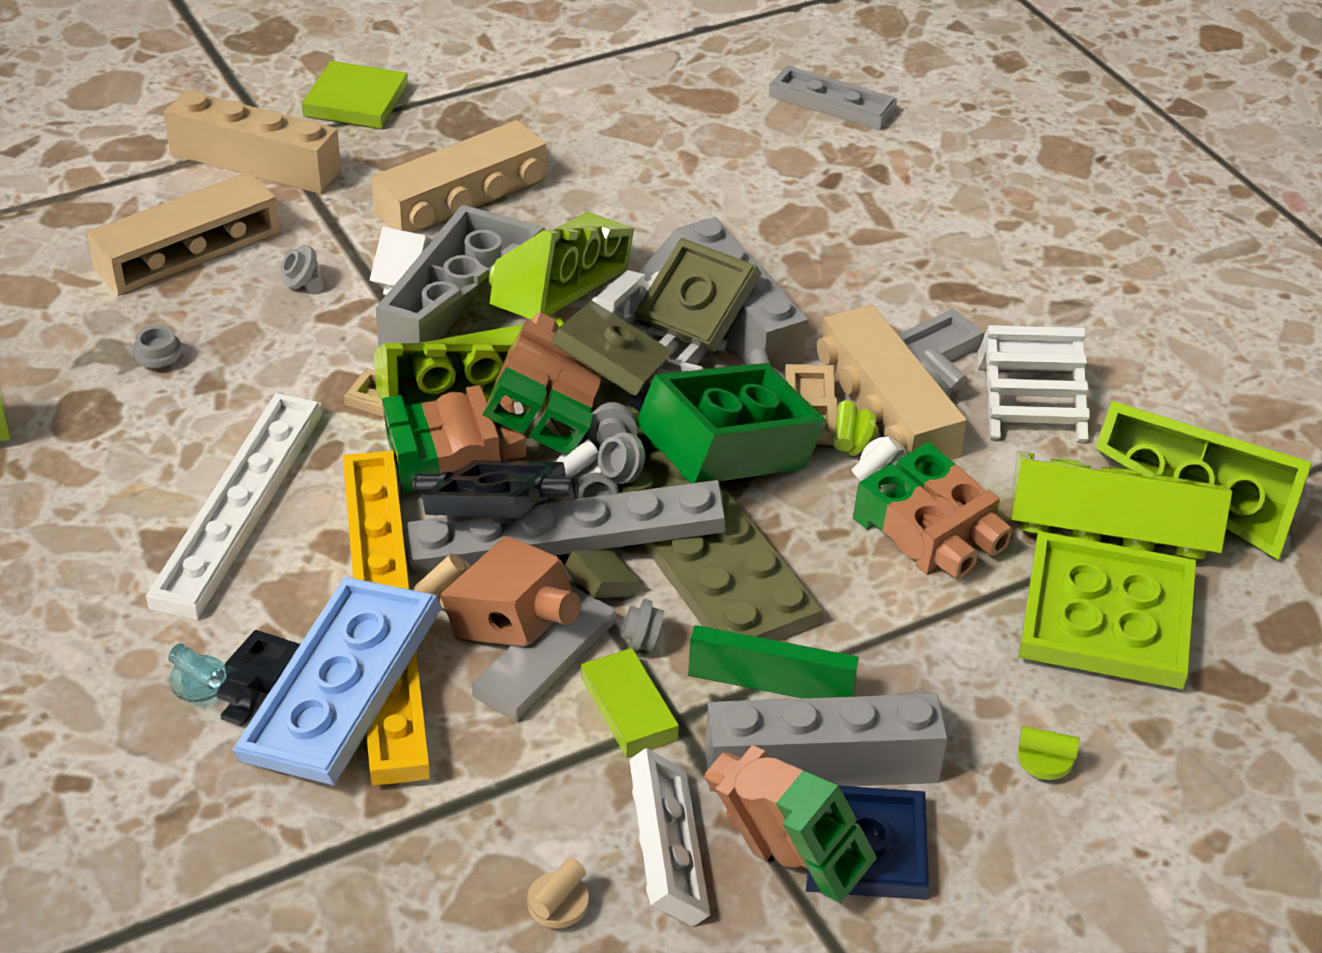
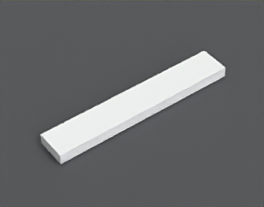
[146,393,323,621]

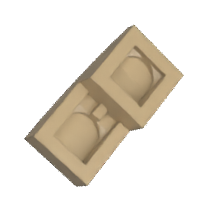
[784,364,837,445]

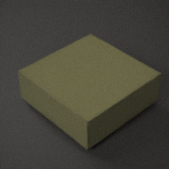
[565,550,641,598]

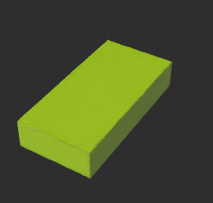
[581,648,679,758]

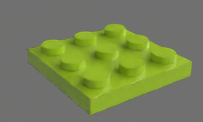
[1018,531,1196,689]

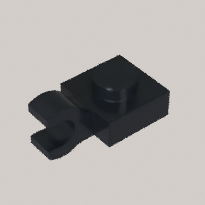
[216,630,300,726]

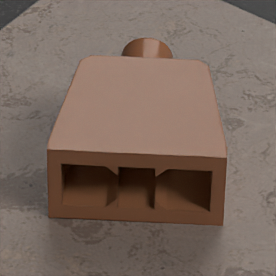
[440,536,581,646]

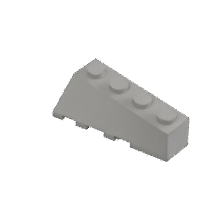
[376,204,545,346]
[638,217,808,371]
[705,688,947,792]

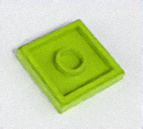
[302,60,408,129]

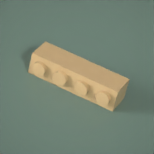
[164,90,341,194]
[371,120,547,233]
[87,171,280,296]
[817,304,967,469]

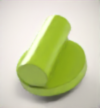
[833,401,878,457]
[1017,726,1080,780]

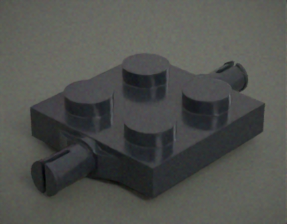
[413,460,579,523]

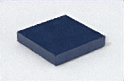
[806,785,929,900]

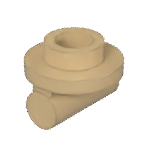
[413,553,471,610]
[527,858,589,928]

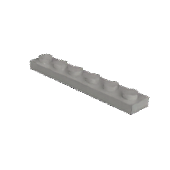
[408,480,726,575]

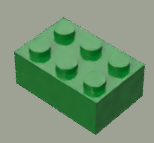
[637,363,827,483]

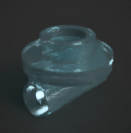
[168,643,227,702]

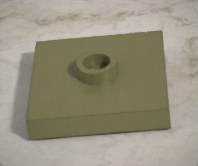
[634,237,762,352]
[551,300,674,396]

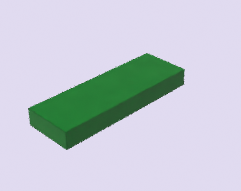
[688,625,859,699]

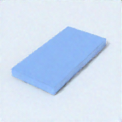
[232,577,442,786]

